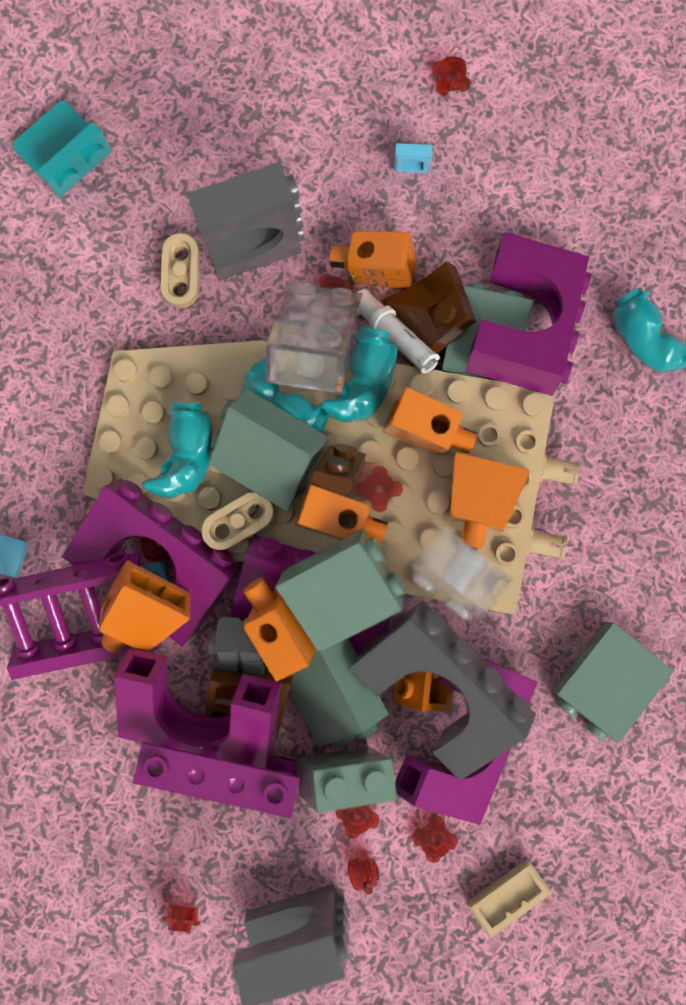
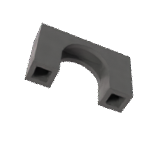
[187,162,305,280]
[349,600,536,780]
[231,884,351,1005]

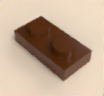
[311,444,366,495]

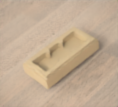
[466,858,552,939]

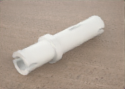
[351,289,440,374]

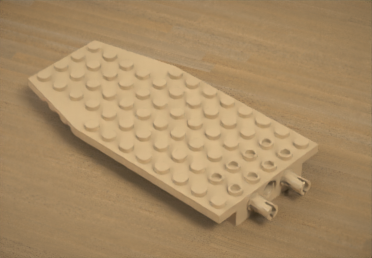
[83,340,581,615]

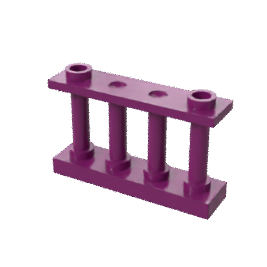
[0,552,162,680]
[132,742,300,819]

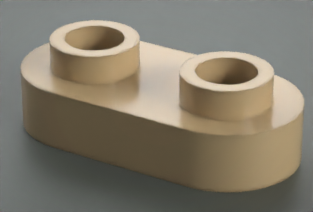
[160,233,200,308]
[202,492,275,551]

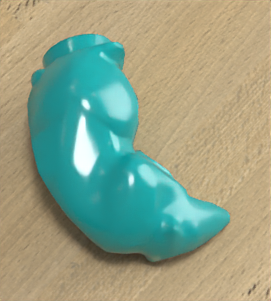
[612,287,686,373]
[320,327,397,423]
[240,356,330,433]
[142,402,213,498]

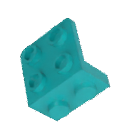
[13,101,112,198]

